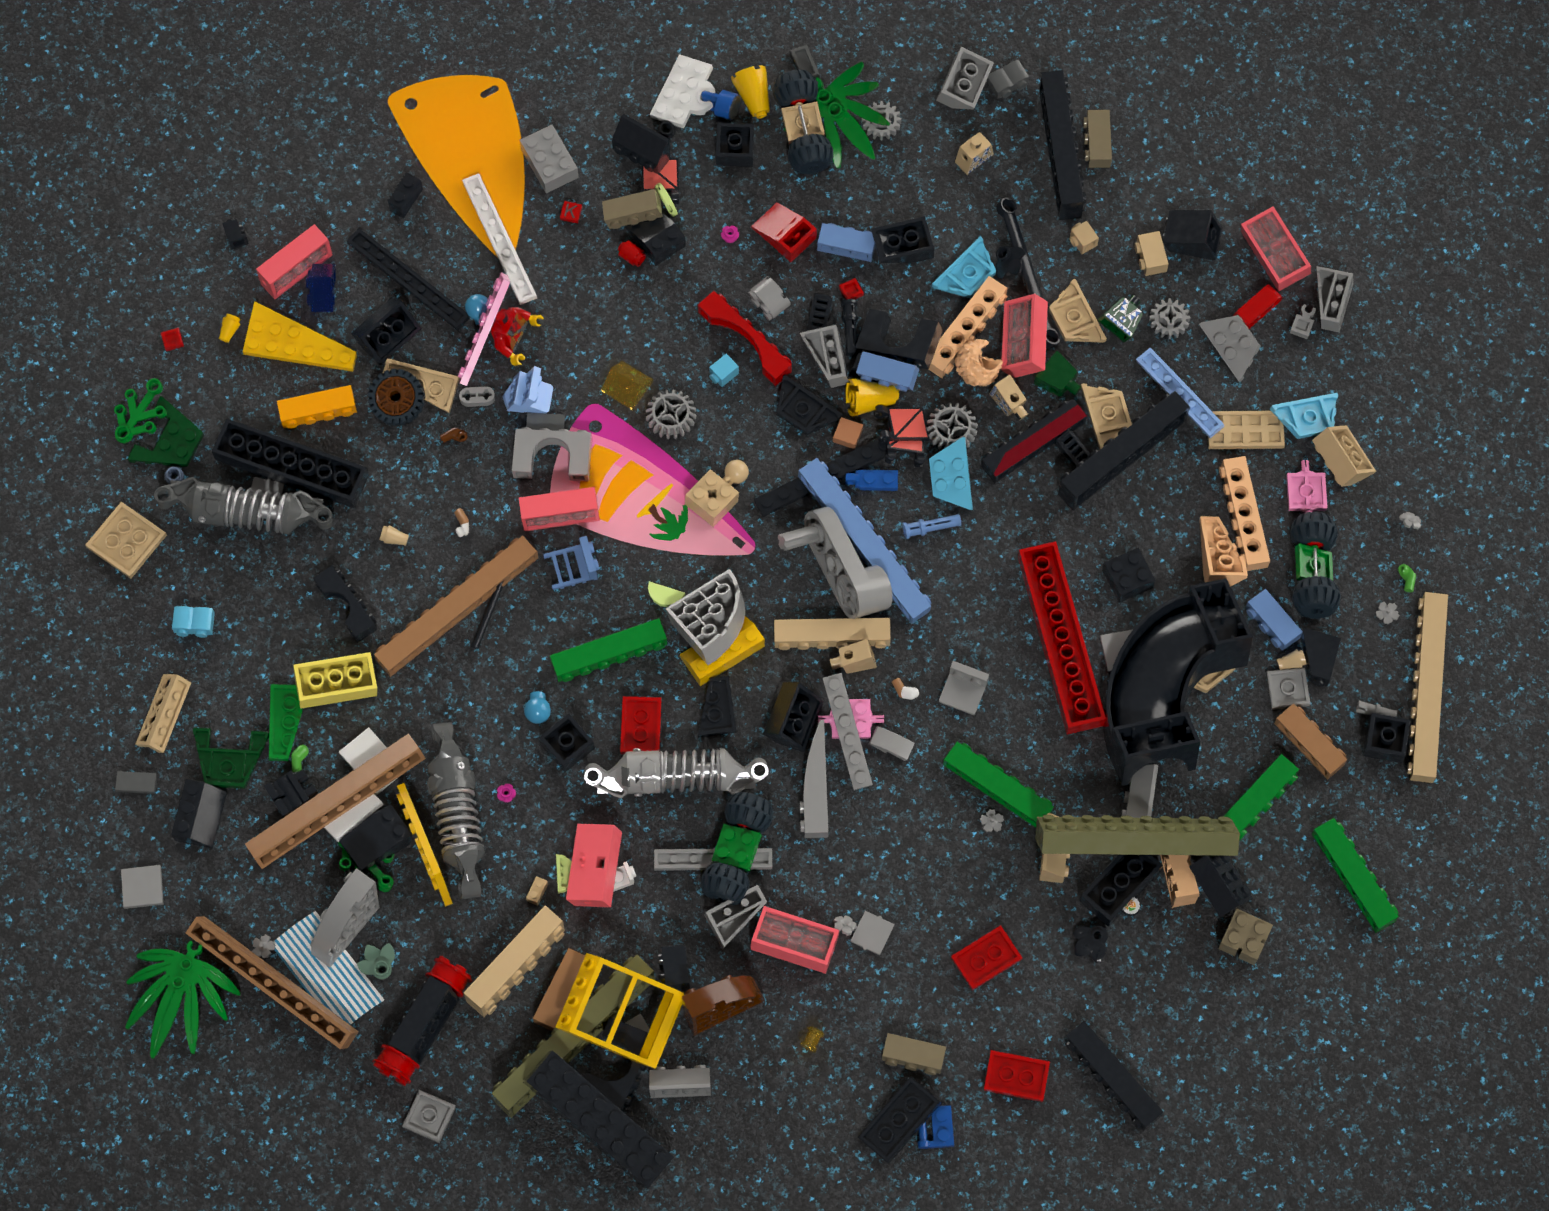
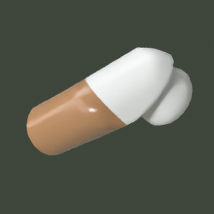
[454,508,469,537]
[892,678,919,700]

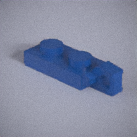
[845,470,898,491]

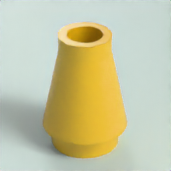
[218,314,241,343]

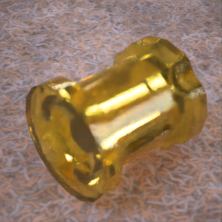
[800,1026,824,1053]

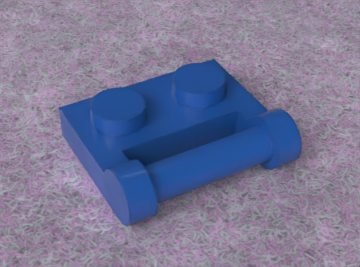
[918,1106,954,1149]

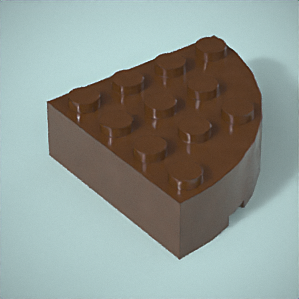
[682,975,765,1036]

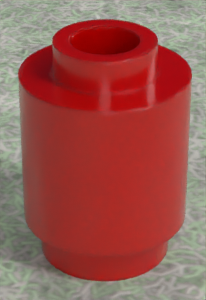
[618,240,646,267]

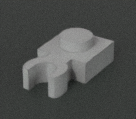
[1290,304,1316,339]

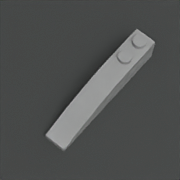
[800,720,828,838]

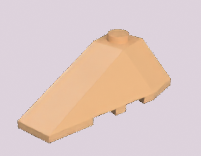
[1200,516,1248,587]

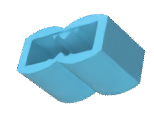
[172,606,215,638]

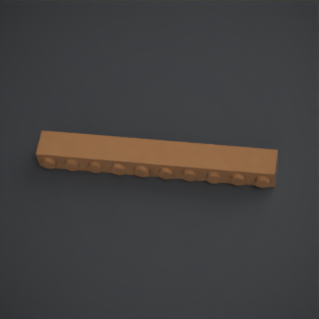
[374,536,538,677]
[245,733,426,869]
[186,916,359,1049]

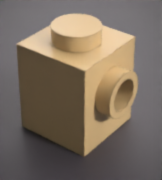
[1069,221,1099,254]

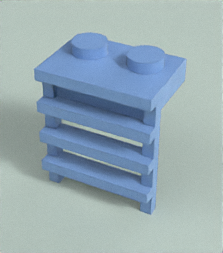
[543,536,599,590]

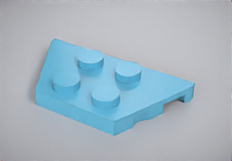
[932,236,996,298]
[1270,393,1338,439]
[929,437,973,510]

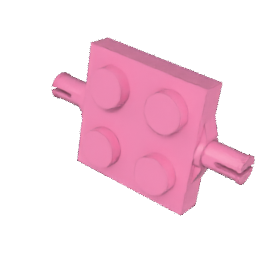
[1286,460,1327,513]
[818,699,884,739]

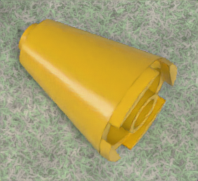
[731,65,770,119]
[845,378,899,416]

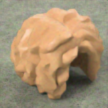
[955,339,1003,386]

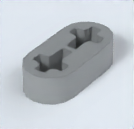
[459,387,495,407]

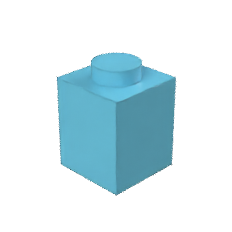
[709,353,739,387]

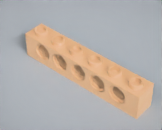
[928,276,1008,378]
[1219,456,1270,571]

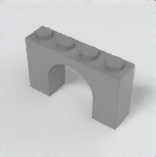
[512,427,592,482]

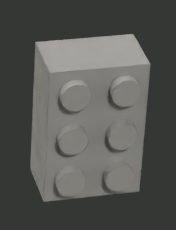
[520,125,579,193]

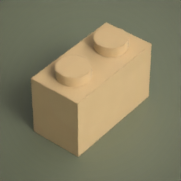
[1134,231,1168,276]

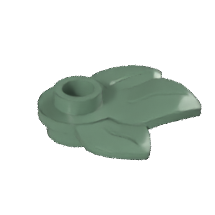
[357,943,395,980]

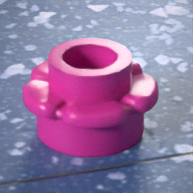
[721,226,739,243]
[497,784,516,802]

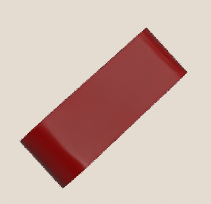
[1233,284,1283,329]

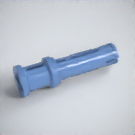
[902,514,961,539]

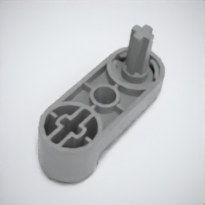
[778,507,892,619]

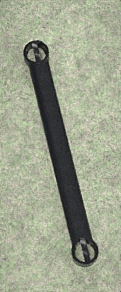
[996,197,1060,349]

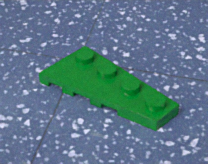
[269,684,303,761]

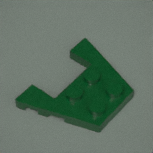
[127,396,204,467]
[193,728,269,789]

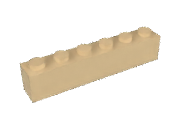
[774,618,890,650]

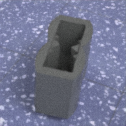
[986,60,1029,99]

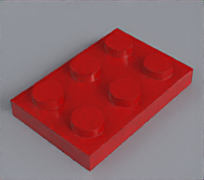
[620,696,662,754]
[951,925,1022,991]
[984,1050,1050,1102]

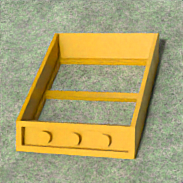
[555,953,684,1069]

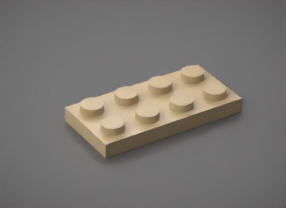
[1208,411,1285,449]

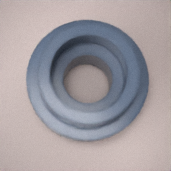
[165,467,184,484]

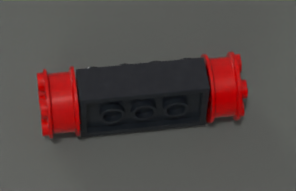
[372,956,473,1086]

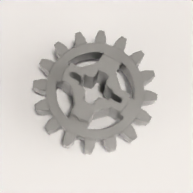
[862,101,901,140]
[1149,298,1190,339]

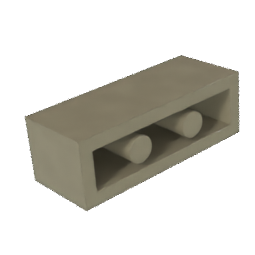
[1083,110,1112,168]
[602,189,662,229]
[882,1033,946,1075]

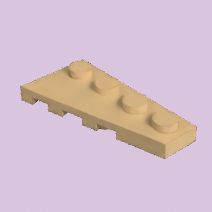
[383,358,460,414]

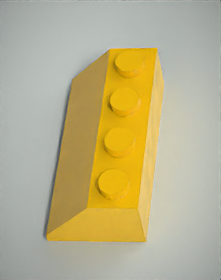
[679,616,765,686]

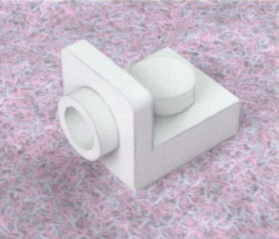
[613,862,636,892]

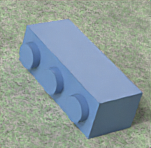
[817,223,875,262]
[856,351,919,392]
[1246,589,1302,651]

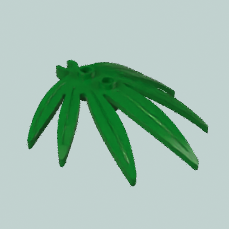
[784,62,890,169]
[125,941,241,1059]

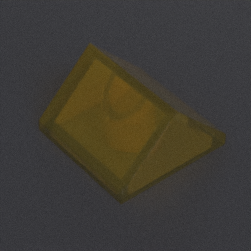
[601,361,653,410]

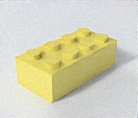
[294,652,377,709]

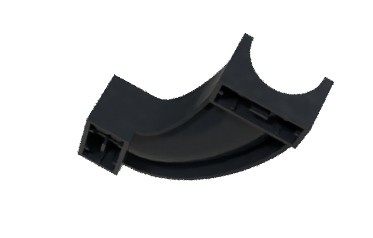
[1103,578,1253,786]

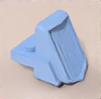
[502,366,553,414]

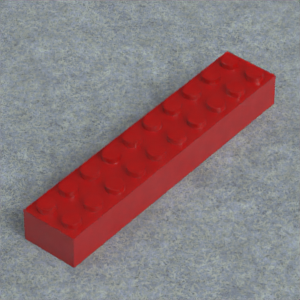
[1018,542,1106,735]

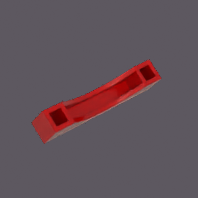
[698,291,792,386]

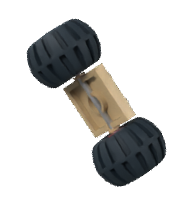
[773,70,833,174]

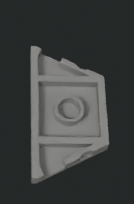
[1199,315,1261,382]

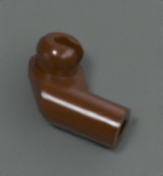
[439,428,468,444]

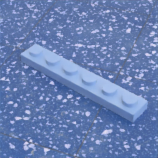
[1136,348,1224,438]

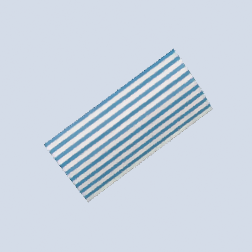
[274,911,384,1025]

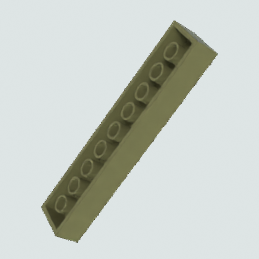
[1035,815,1240,856]
[492,955,655,1118]

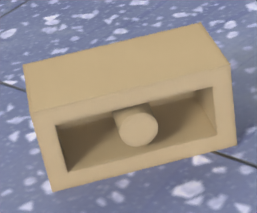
[526,876,548,906]

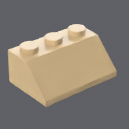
[1312,425,1376,487]
[1039,813,1070,883]

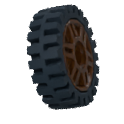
[368,369,425,426]

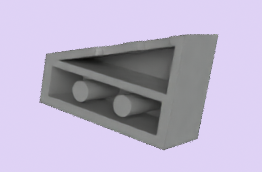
[1317,266,1353,333]
[800,325,849,388]
[704,885,767,950]

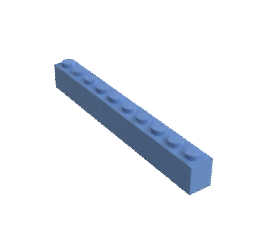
[798,458,931,624]

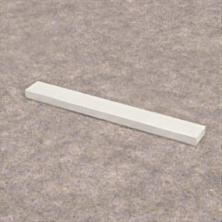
[462,173,537,305]

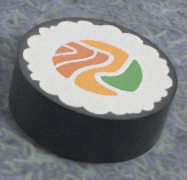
[1123,898,1141,916]

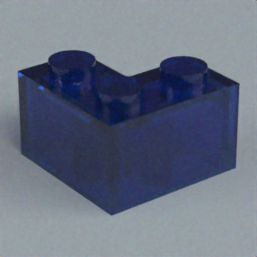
[306,264,336,312]

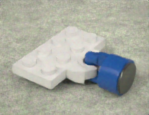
[650,54,741,128]

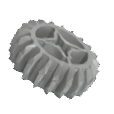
[646,389,696,439]
[927,403,978,450]

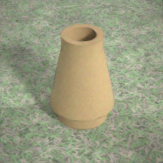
[380,525,409,546]
[1277,649,1307,670]

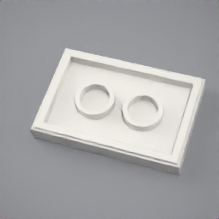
[339,727,400,795]
[324,794,383,842]

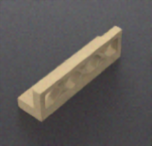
[136,674,191,753]

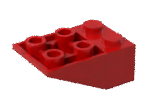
[751,203,817,262]

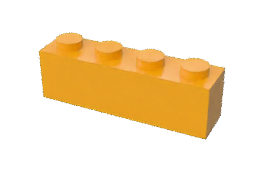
[277,385,357,429]

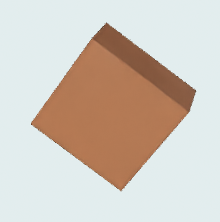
[833,417,863,449]

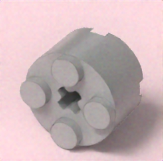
[748,276,791,321]

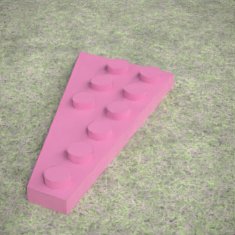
[457,272,510,386]

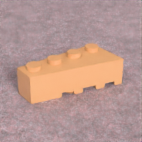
[1160,855,1199,908]

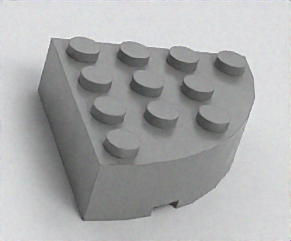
[665,569,745,665]
[310,868,380,967]

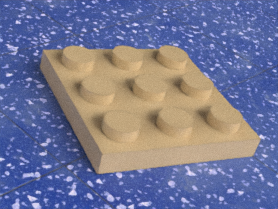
[85,502,167,579]

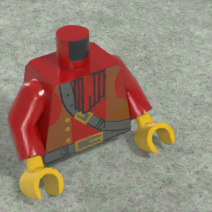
[491,307,544,366]

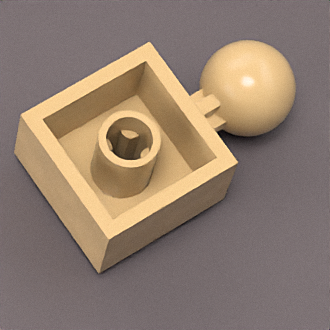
[685,460,749,527]

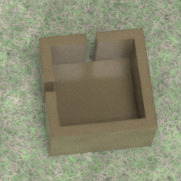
[1218,909,1273,966]

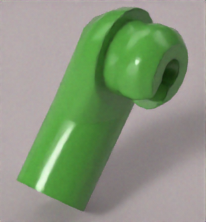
[1398,564,1416,592]
[291,745,309,772]

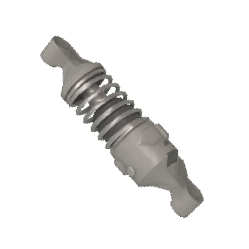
[584,748,768,798]

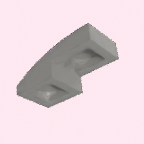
[869,726,915,761]

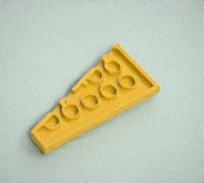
[243,301,357,372]
[396,783,453,907]

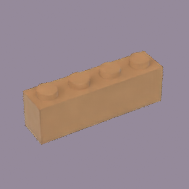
[1274,703,1347,780]
[533,948,585,1031]

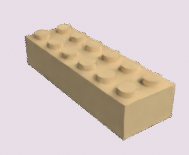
[464,906,565,1017]

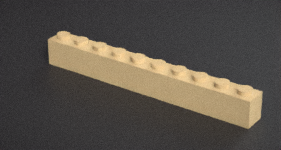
[1407,592,1448,783]

